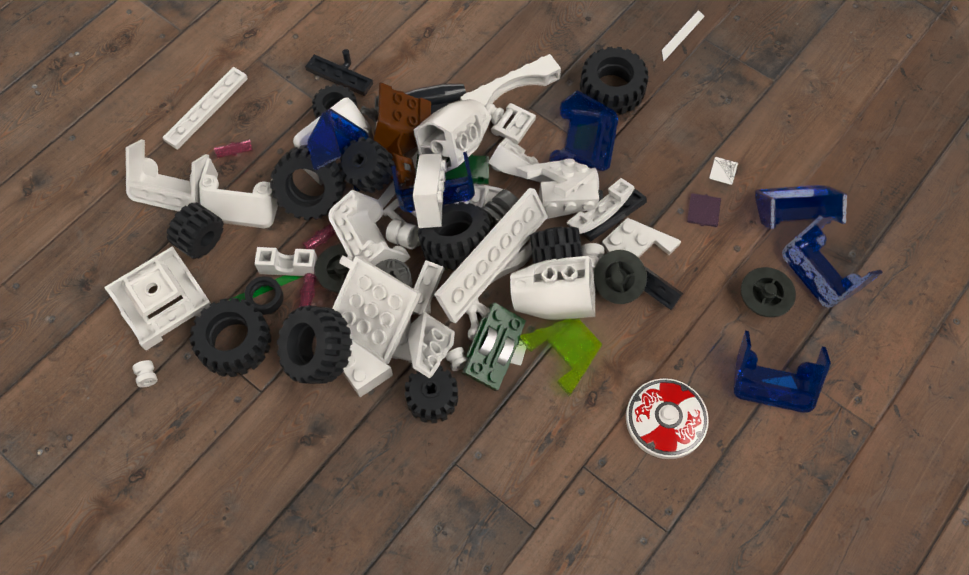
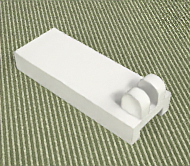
[413,260,444,315]

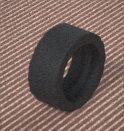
[244,276,284,315]

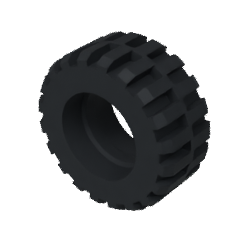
[580,47,649,115]
[270,145,346,220]
[418,202,492,271]
[190,298,271,377]
[277,306,352,384]

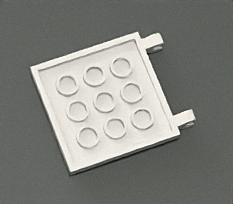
[332,255,421,364]

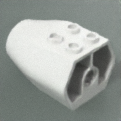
[414,99,491,172]
[510,256,595,320]

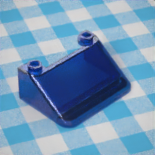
[549,91,618,171]

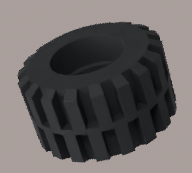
[312,84,358,119]

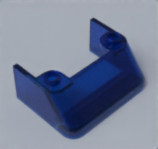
[307,109,370,192]
[391,151,475,212]
[755,185,847,229]
[782,214,883,308]
[733,330,831,413]

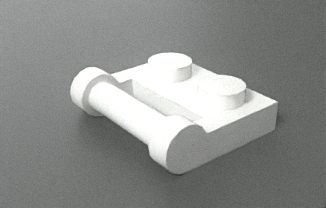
[491,103,536,144]

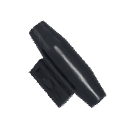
[405,84,466,115]

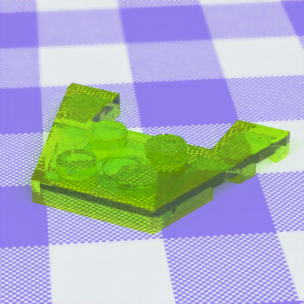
[520,318,602,396]

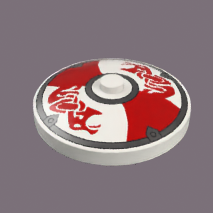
[626,379,708,459]

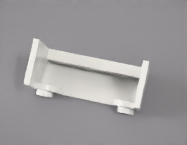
[293,98,373,185]
[126,139,209,211]
[199,158,278,228]

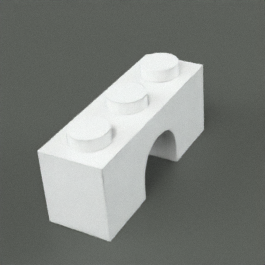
[255,247,318,277]

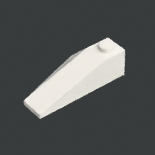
[488,137,555,182]
[408,312,455,378]

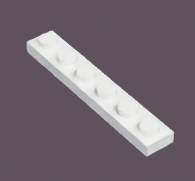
[162,67,248,150]

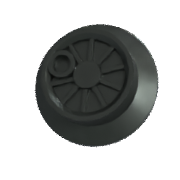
[315,244,350,293]
[594,250,647,304]
[741,267,796,317]

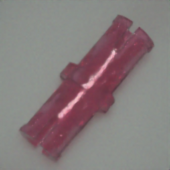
[214,139,253,158]
[303,223,336,249]
[299,273,317,307]

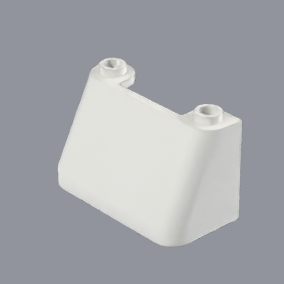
[328,190,410,266]

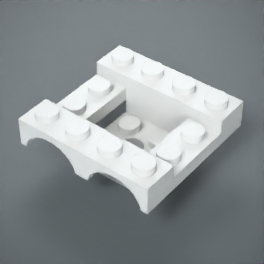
[104,246,211,350]

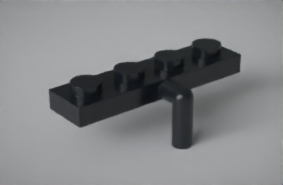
[305,49,373,96]
[581,189,647,242]
[620,249,684,310]

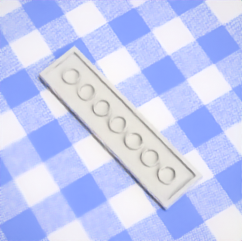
[434,188,548,323]

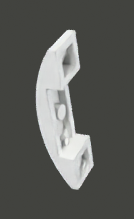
[567,178,635,234]

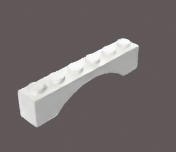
[460,54,561,108]

